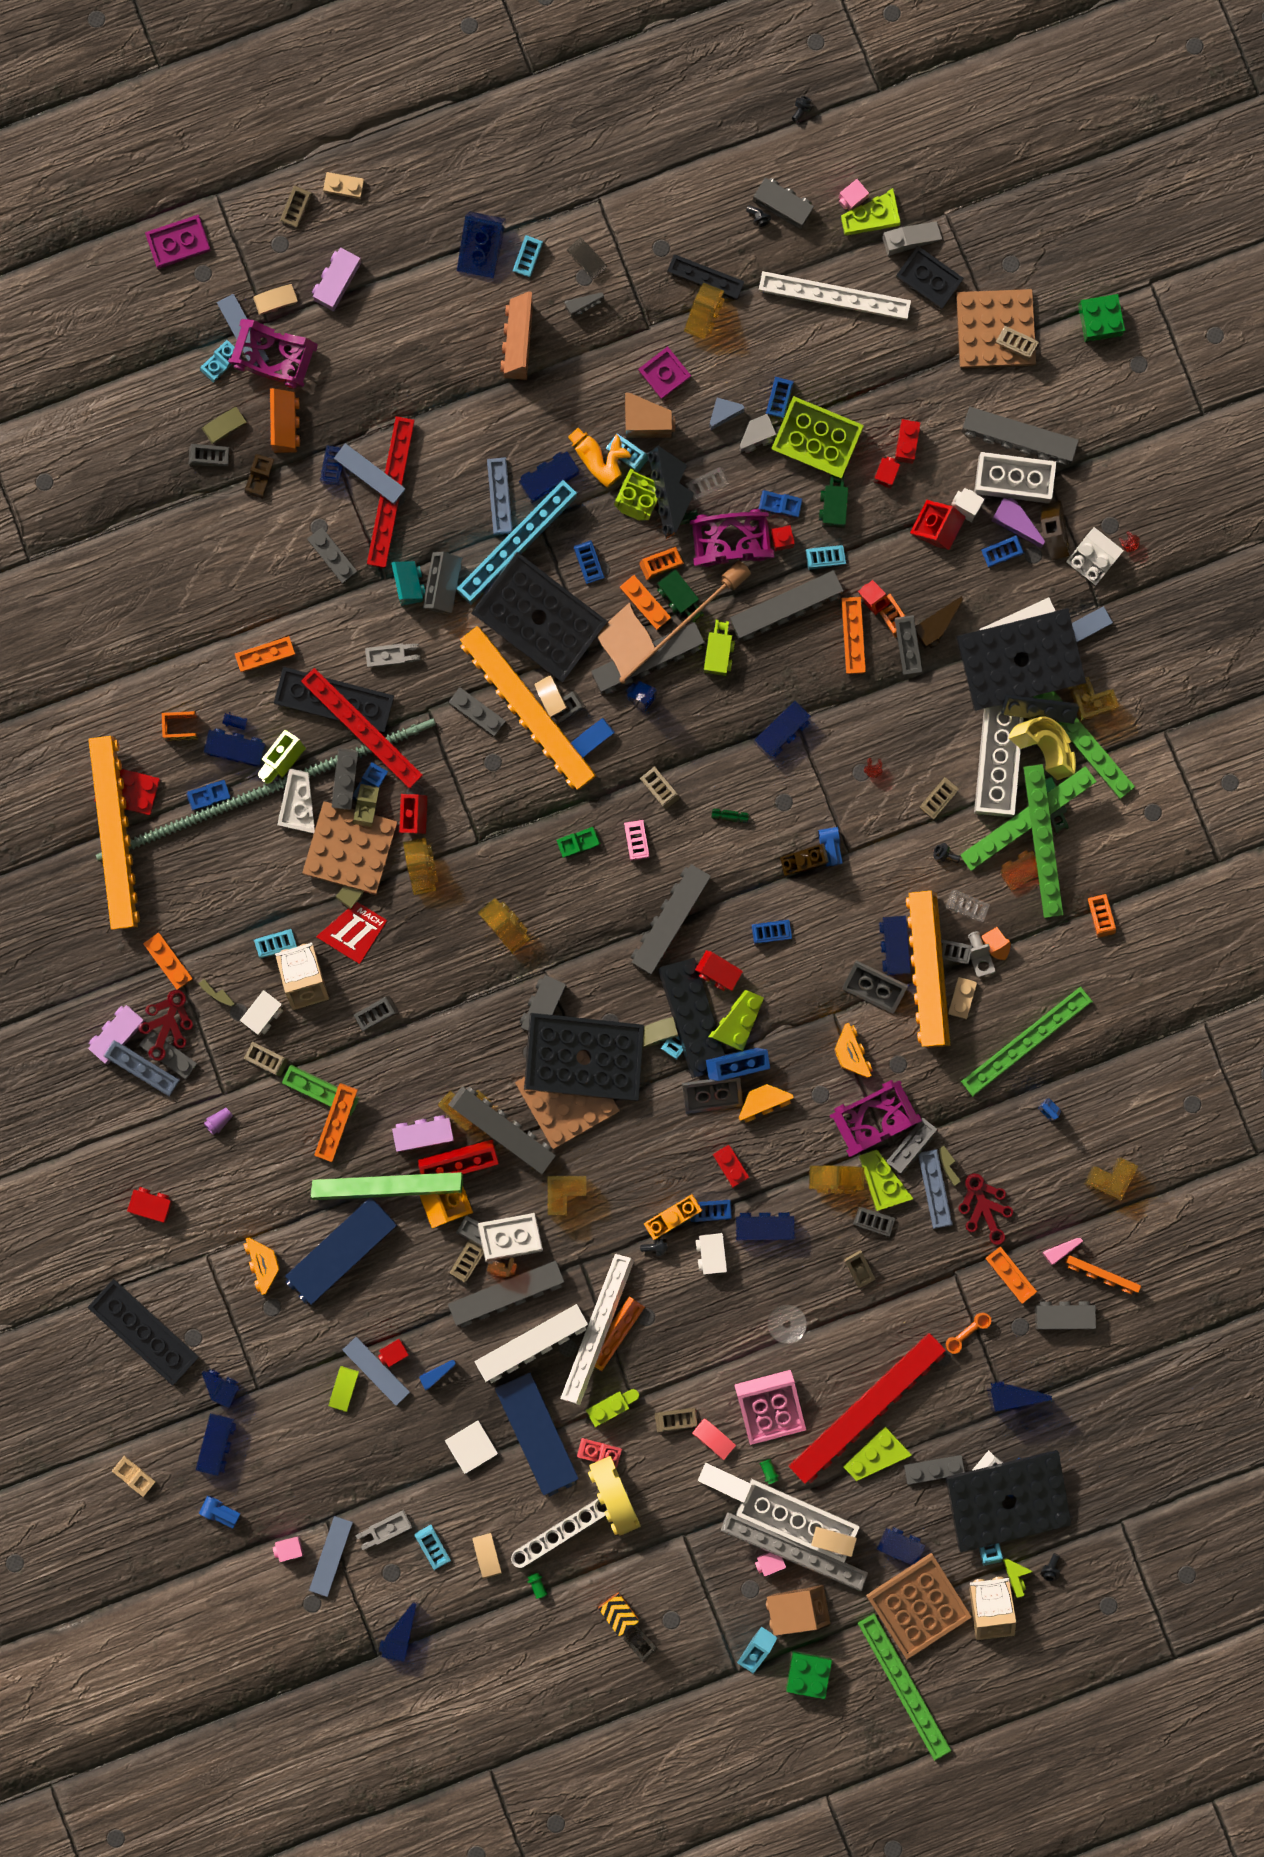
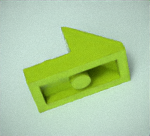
[1003,1558,1033,1598]

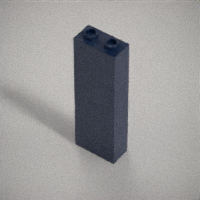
[285,1197,398,1305]
[495,1372,579,1497]

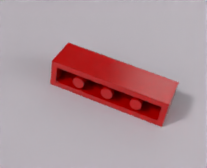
[418,1139,499,1174]

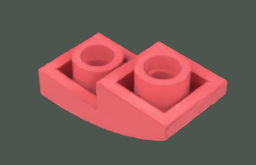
[692,1419,736,1460]
[577,1438,622,1467]

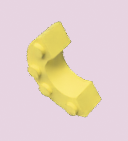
[1008,717,1076,780]
[588,1456,641,1536]

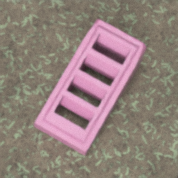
[624,820,649,861]
[1042,1238,1083,1265]

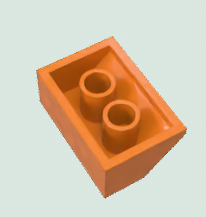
[270,388,300,453]

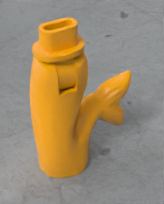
[568,428,631,488]

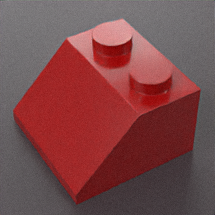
[910,500,966,550]

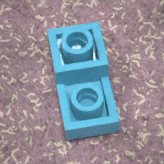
[200,340,235,383]

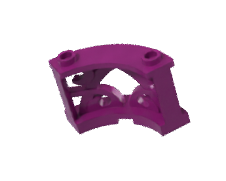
[228,319,318,389]
[690,509,774,567]
[829,1080,922,1157]

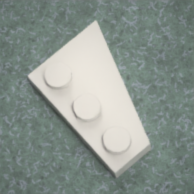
[277,769,315,833]

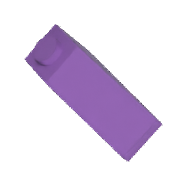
[991,498,1045,548]

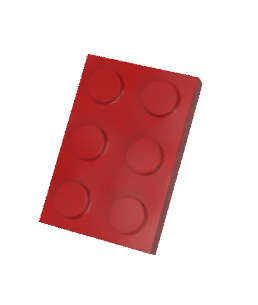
[94,769,160,816]

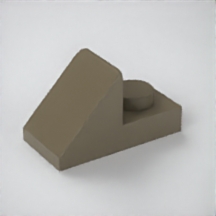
[844,1250,875,1288]

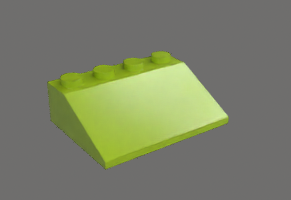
[772,396,864,479]

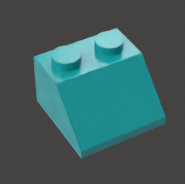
[392,561,425,606]

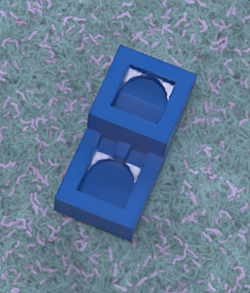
[759,490,802,517]
[571,718,615,758]
[352,762,388,801]
[186,780,230,811]

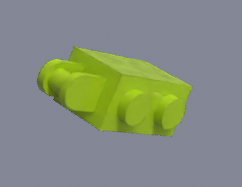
[704,620,735,676]
[258,730,306,784]
[586,1389,639,1427]

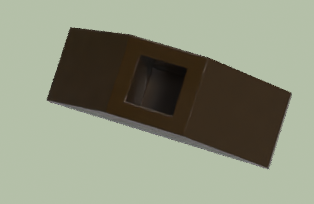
[1041,501,1071,560]
[780,843,829,876]

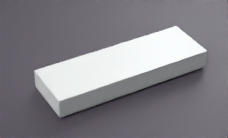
[698,1463,755,1503]

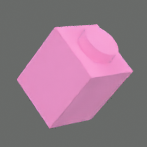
[839,179,869,211]
[273,1536,304,1562]
[755,1552,786,1576]

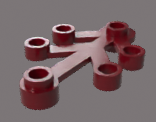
[139,990,193,1061]
[958,1173,1013,1245]

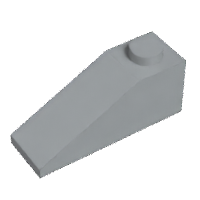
[882,221,942,256]

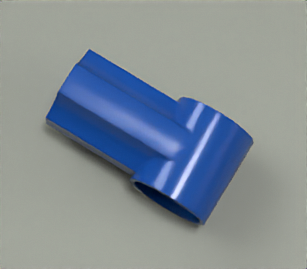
[818,827,842,867]
[199,1495,241,1528]

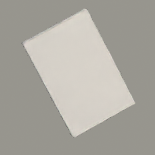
[478,1213,543,1262]

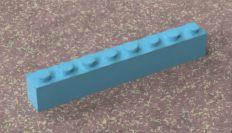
[457,480,577,605]

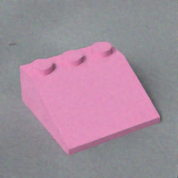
[735,1370,806,1445]

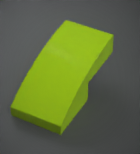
[328,1366,359,1412]

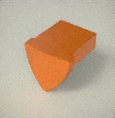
[981,927,1011,960]

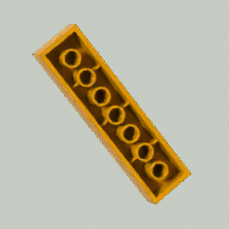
[906,891,950,1048]

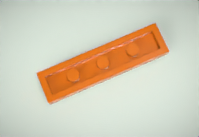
[841,597,866,674]
[314,1083,358,1162]
[1065,1255,1141,1295]
[595,1296,645,1371]

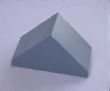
[709,398,745,430]

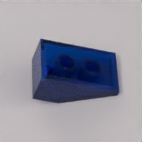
[457,211,506,278]
[987,1381,1052,1412]

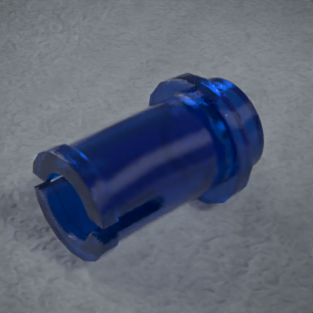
[222,712,248,730]

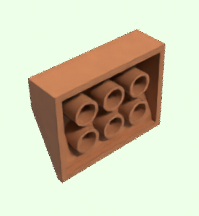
[500,292,533,380]

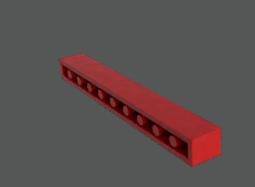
[788,1333,946,1484]

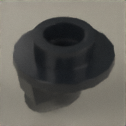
[792,96,814,122]
[746,205,771,227]
[933,843,961,863]
[640,1237,668,1256]
[1040,1553,1060,1582]

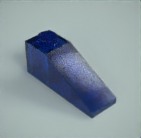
[626,681,657,712]
[379,1601,417,1662]

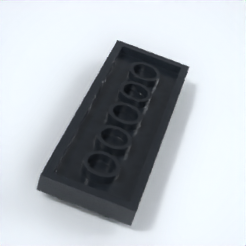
[274,667,394,733]
[658,958,725,1079]
[87,1279,199,1386]

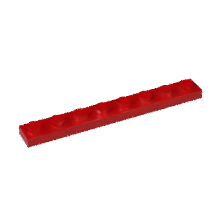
[367,416,415,569]
[301,668,423,789]

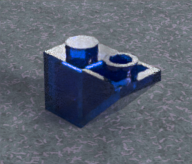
[202,1369,240,1408]

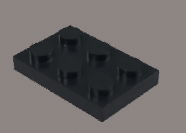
[895,246,964,310]

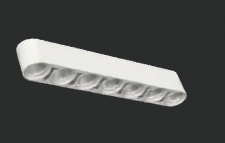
[511,1490,628,1568]

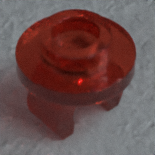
[1119,531,1140,552]
[864,758,883,778]

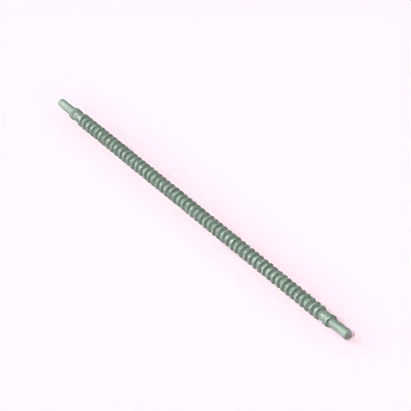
[96,719,436,862]

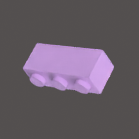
[312,247,361,311]
[88,1005,146,1065]
[392,1115,454,1152]

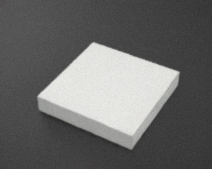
[445,1421,498,1474]

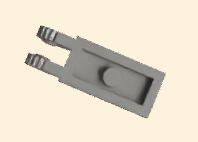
[365,643,420,668]
[355,1510,412,1550]

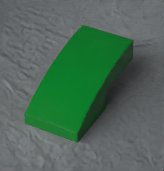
[556,827,601,858]

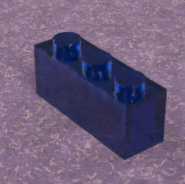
[519,451,580,504]
[754,701,811,759]
[204,728,266,768]
[879,916,911,976]
[736,1212,795,1240]
[196,1413,236,1476]

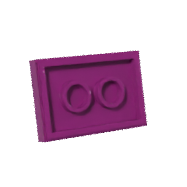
[145,214,211,269]

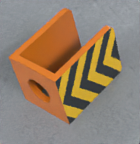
[162,711,198,741]
[598,1592,638,1636]

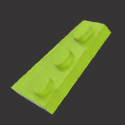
[841,188,900,236]
[708,990,764,1051]
[858,1150,913,1211]
[843,1427,912,1481]

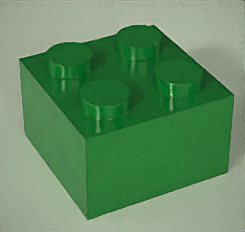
[1078,294,1125,342]
[785,1651,832,1699]

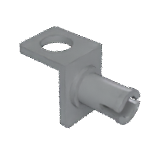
[968,931,995,978]

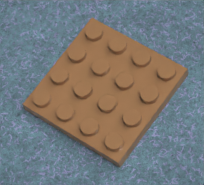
[956,289,1036,368]
[302,801,397,895]
[515,1050,620,1149]
[866,1553,971,1660]

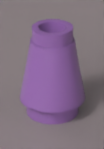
[204,1107,233,1135]

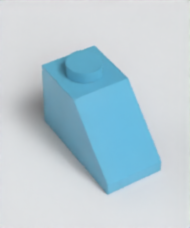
[737,1627,778,1673]

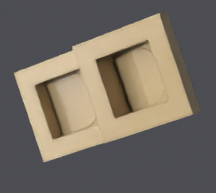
[253,284,298,315]
[535,675,568,717]
[112,1456,155,1497]
[811,1526,857,1557]
[472,1533,502,1579]

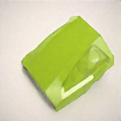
[614,468,658,520]

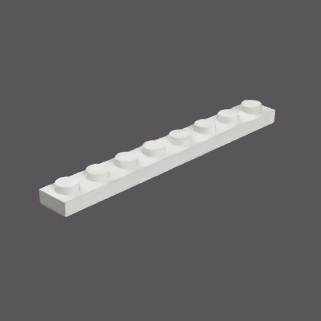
[759,271,911,320]
[561,1254,634,1405]

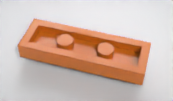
[620,575,671,631]
[235,636,295,673]
[143,932,193,990]
[985,1246,1037,1304]

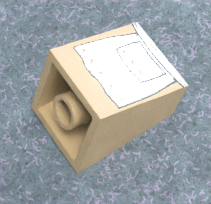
[275,943,329,1010]
[969,1577,1016,1640]

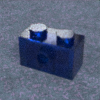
[877,1527,925,1565]

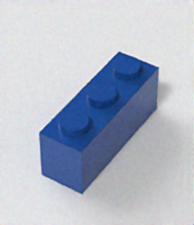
[706,1048,770,1081]

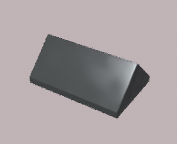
[842,960,908,1014]
[682,1076,743,1114]

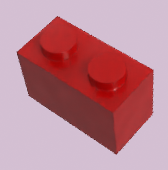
[894,419,921,464]
[399,794,427,834]
[695,950,743,991]
[712,1145,749,1188]
[127,1187,173,1223]

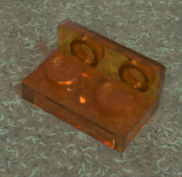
[999,850,1038,891]
[487,1258,517,1279]

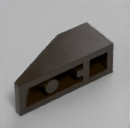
[916,596,963,649]

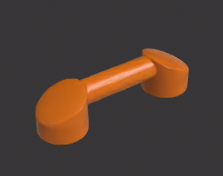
[945,1313,991,1354]

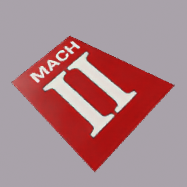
[316,902,387,964]

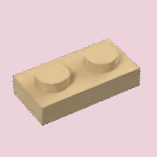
[323,172,364,199]
[948,977,977,1019]

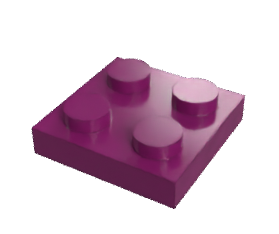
[638,346,691,400]

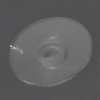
[768,1305,807,1344]

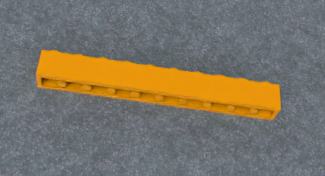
[460,626,597,790]
[89,736,140,930]

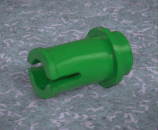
[759,1459,779,1485]
[527,1573,547,1599]

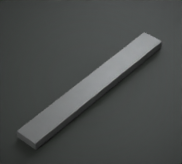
[720,1513,868,1591]

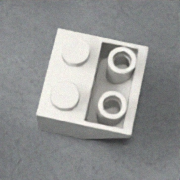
[1066,527,1124,585]

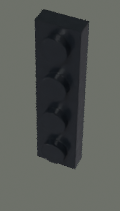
[667,254,744,300]
[1001,695,1079,724]

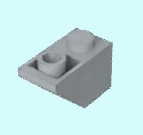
[739,414,776,453]

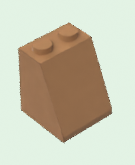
[625,393,675,438]
[766,1585,831,1636]

